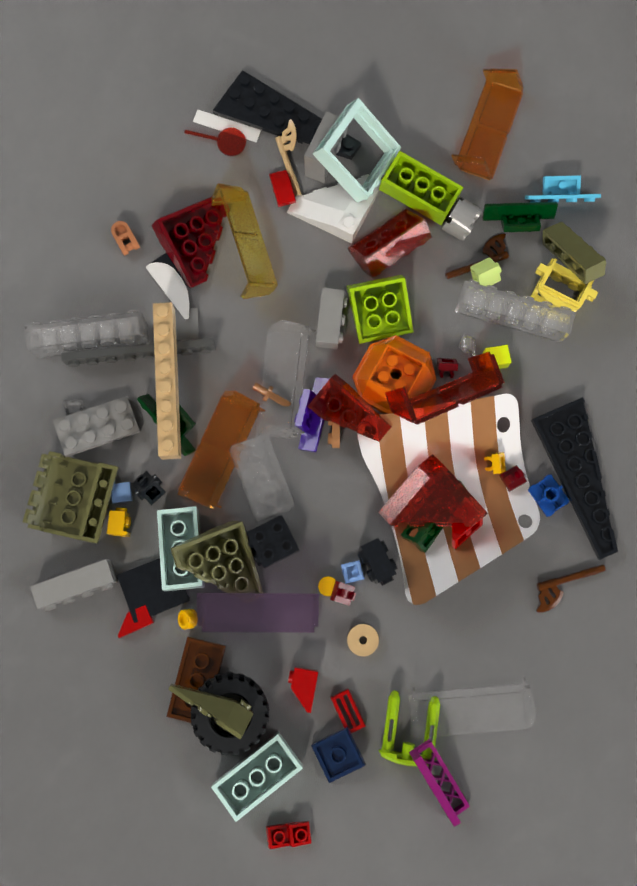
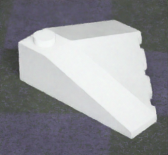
[287,174,381,244]

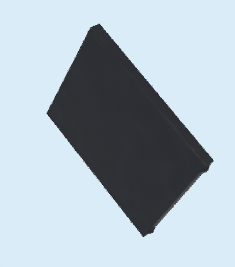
[117,558,190,623]

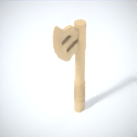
[275,119,301,196]

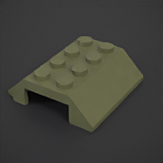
[22,451,119,544]

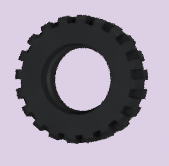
[191,672,269,756]

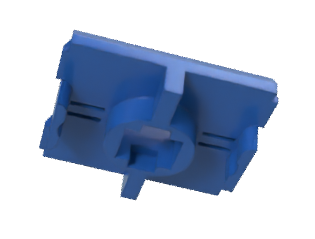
[528,474,570,517]

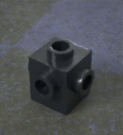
[132,471,166,505]

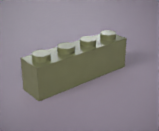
[543,221,606,284]

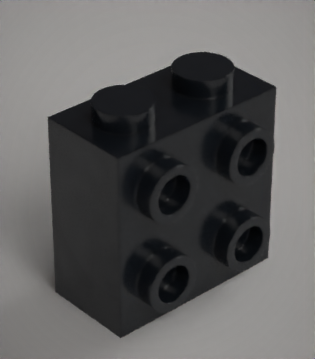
[247,515,300,569]
[357,538,398,586]

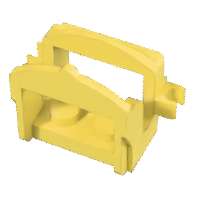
[529,258,598,320]

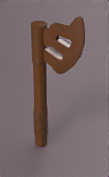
[445,234,509,280]
[536,565,606,612]

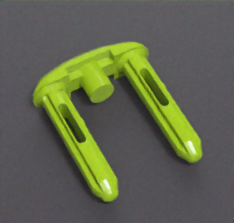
[378,690,441,766]

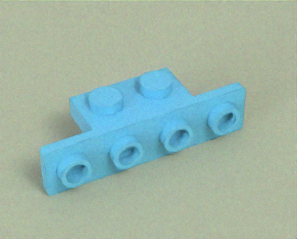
[525,175,601,203]

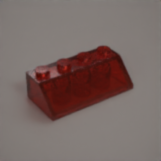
[347,209,432,278]

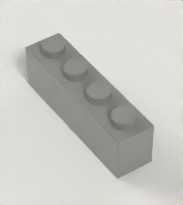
[30,559,117,612]

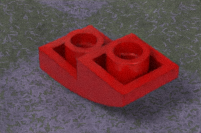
[266,821,312,849]

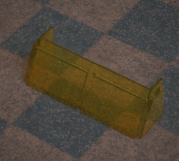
[211,183,278,299]

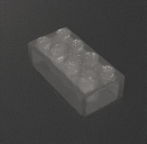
[229,433,295,523]

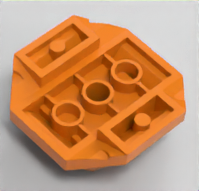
[352,335,437,414]

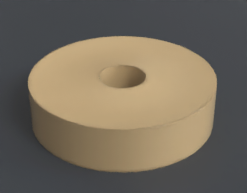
[347,624,379,656]

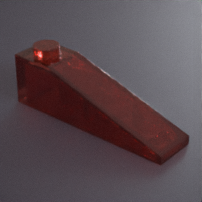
[307,374,392,442]

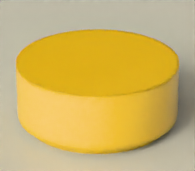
[318,576,336,596]

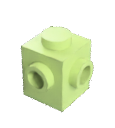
[470,257,502,290]

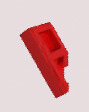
[118,605,154,638]

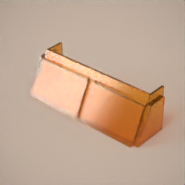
[451,69,524,180]
[177,390,265,509]

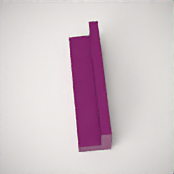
[409,739,470,827]

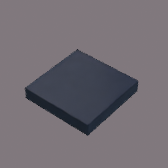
[311,726,366,783]

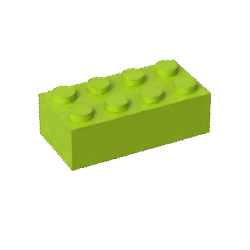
[379,151,463,226]

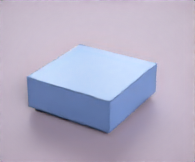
[111,482,133,504]
[341,560,364,584]

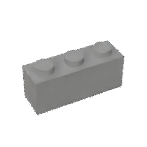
[316,288,348,349]

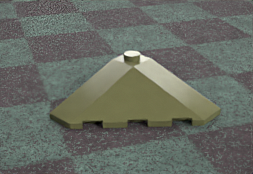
[171,521,264,603]

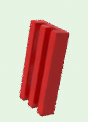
[330,688,366,733]

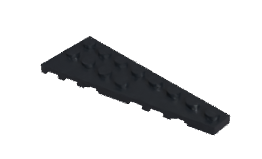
[213,70,361,160]
[531,397,618,560]

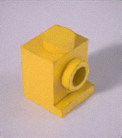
[107,507,131,537]

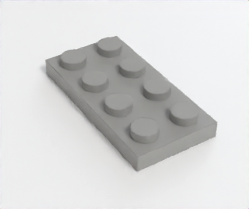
[53,396,140,457]

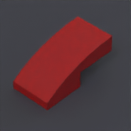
[269,170,296,207]

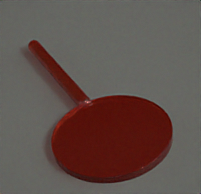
[184,128,246,156]

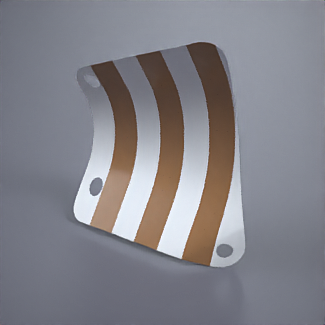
[358,393,540,605]

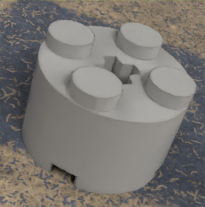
[441,196,482,241]

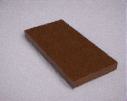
[166,637,226,723]

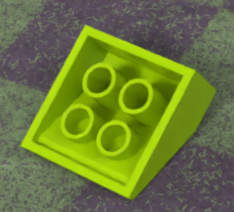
[347,275,414,344]

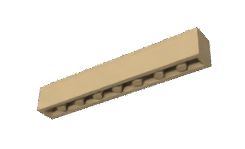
[153,302,181,460]

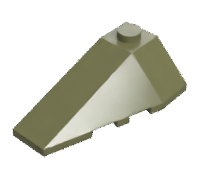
[168,684,253,739]

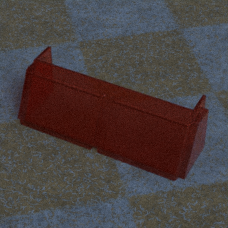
[385,351,504,425]

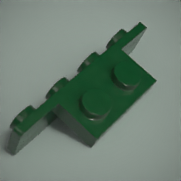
[482,202,558,233]
[137,394,196,456]

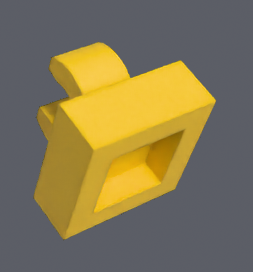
[484,452,506,474]

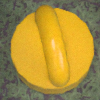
[178,609,198,630]

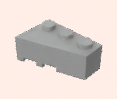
[304,111,348,184]

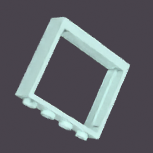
[313,98,401,203]

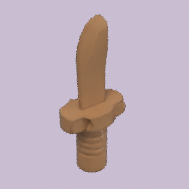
[252,383,291,406]

